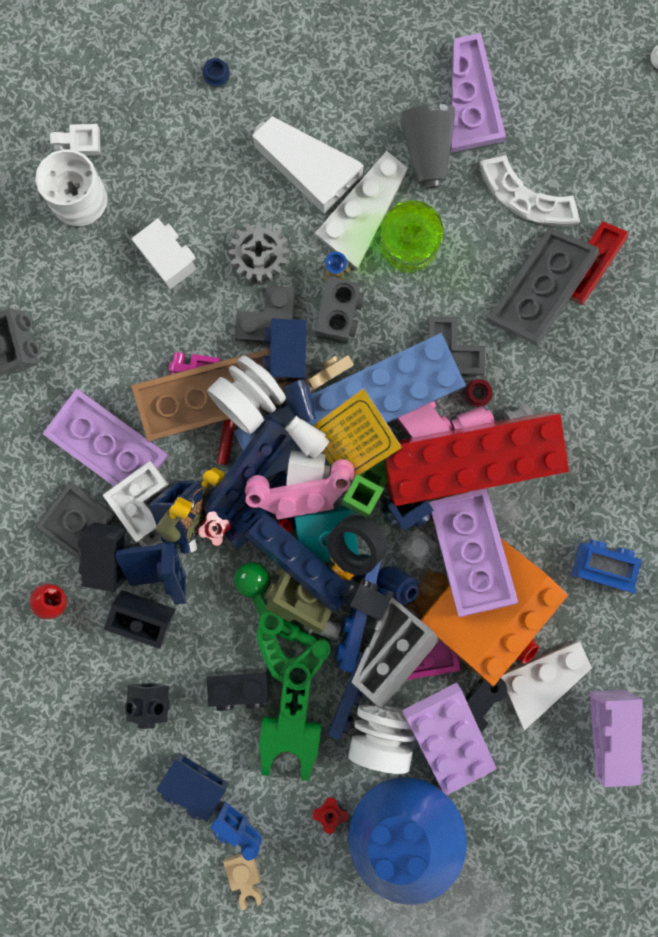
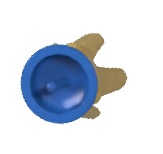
[323,252,351,282]

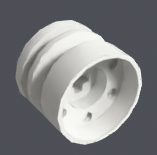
[35,149,108,226]
[207,355,286,435]
[348,705,416,774]

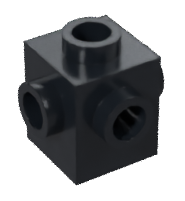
[125,683,170,729]

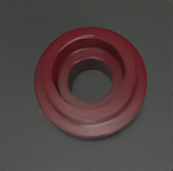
[464,379,493,407]

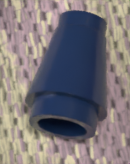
[282,379,316,422]

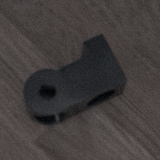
[465,678,507,732]

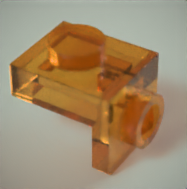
[406,569,450,616]

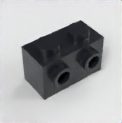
[78,522,126,592]
[104,590,176,649]
[207,668,270,711]

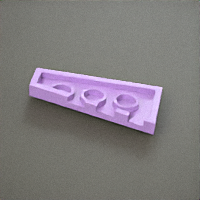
[450,33,506,153]

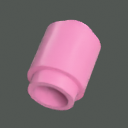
[450,406,495,430]

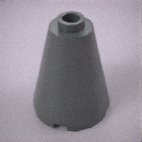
[399,104,456,189]

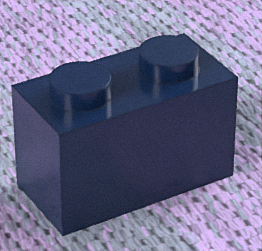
[263,318,307,382]
[156,753,229,822]

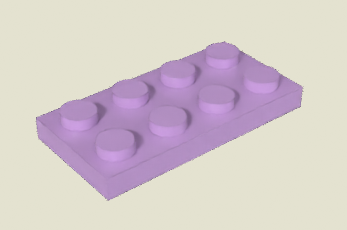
[43,388,169,486]
[429,488,518,618]
[402,683,497,795]

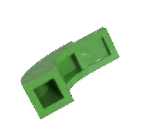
[341,460,387,518]

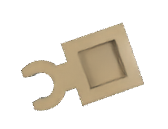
[305,355,354,391]
[223,854,262,910]

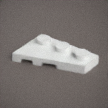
[501,640,592,731]

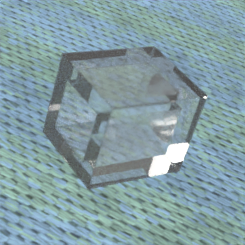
[397,528,439,569]

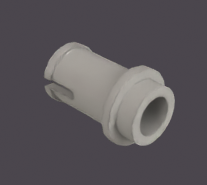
[303,620,341,641]

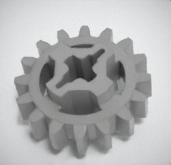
[229,221,290,285]

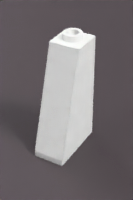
[252,116,364,214]

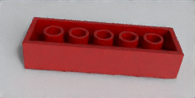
[383,411,569,506]

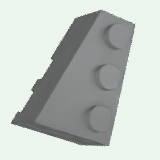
[352,597,439,709]

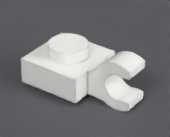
[50,124,100,156]

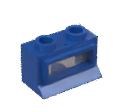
[571,539,642,594]

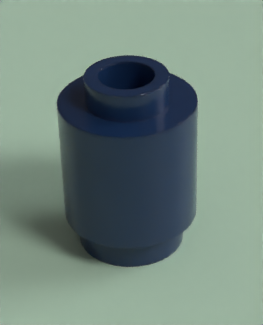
[376,566,419,605]

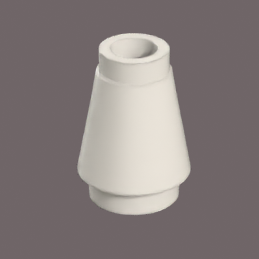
[285,416,329,458]

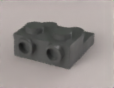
[0,308,40,376]

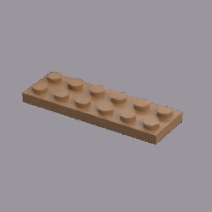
[131,349,313,442]

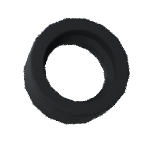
[327,515,387,575]

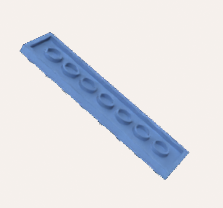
[234,333,466,479]

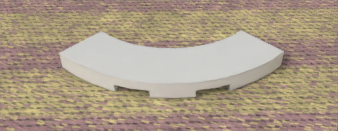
[478,155,580,226]

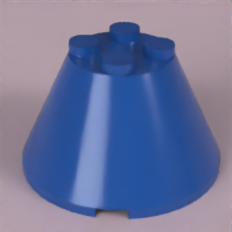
[348,777,467,905]

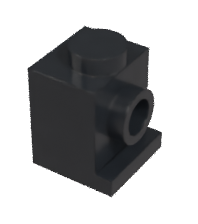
[341,579,394,620]

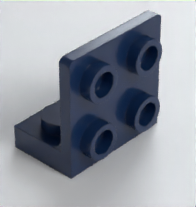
[115,543,186,605]

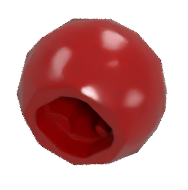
[30,583,67,620]

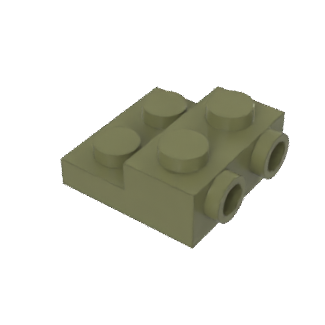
[264,566,332,633]

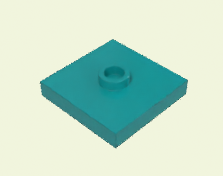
[295,506,359,563]

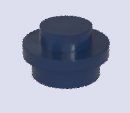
[202,58,230,87]

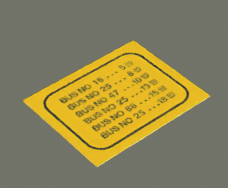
[313,388,402,478]

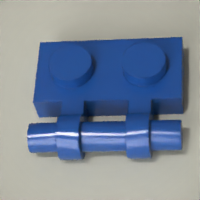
[210,801,262,861]

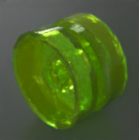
[379,200,444,273]

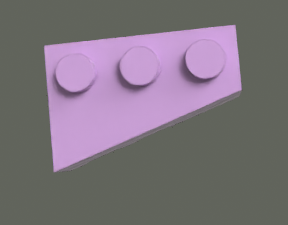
[589,690,643,787]

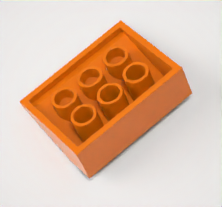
[420,537,568,686]

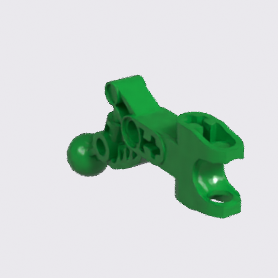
[233,562,331,781]

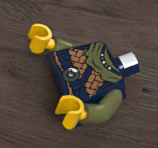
[149,467,225,554]

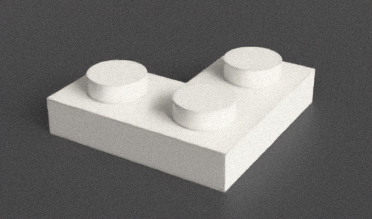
[103,461,169,542]

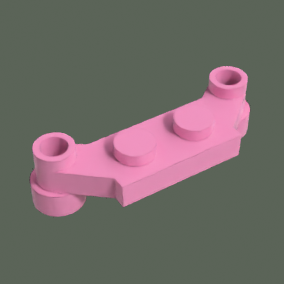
[245,459,355,519]

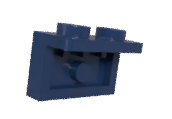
[381,497,434,531]

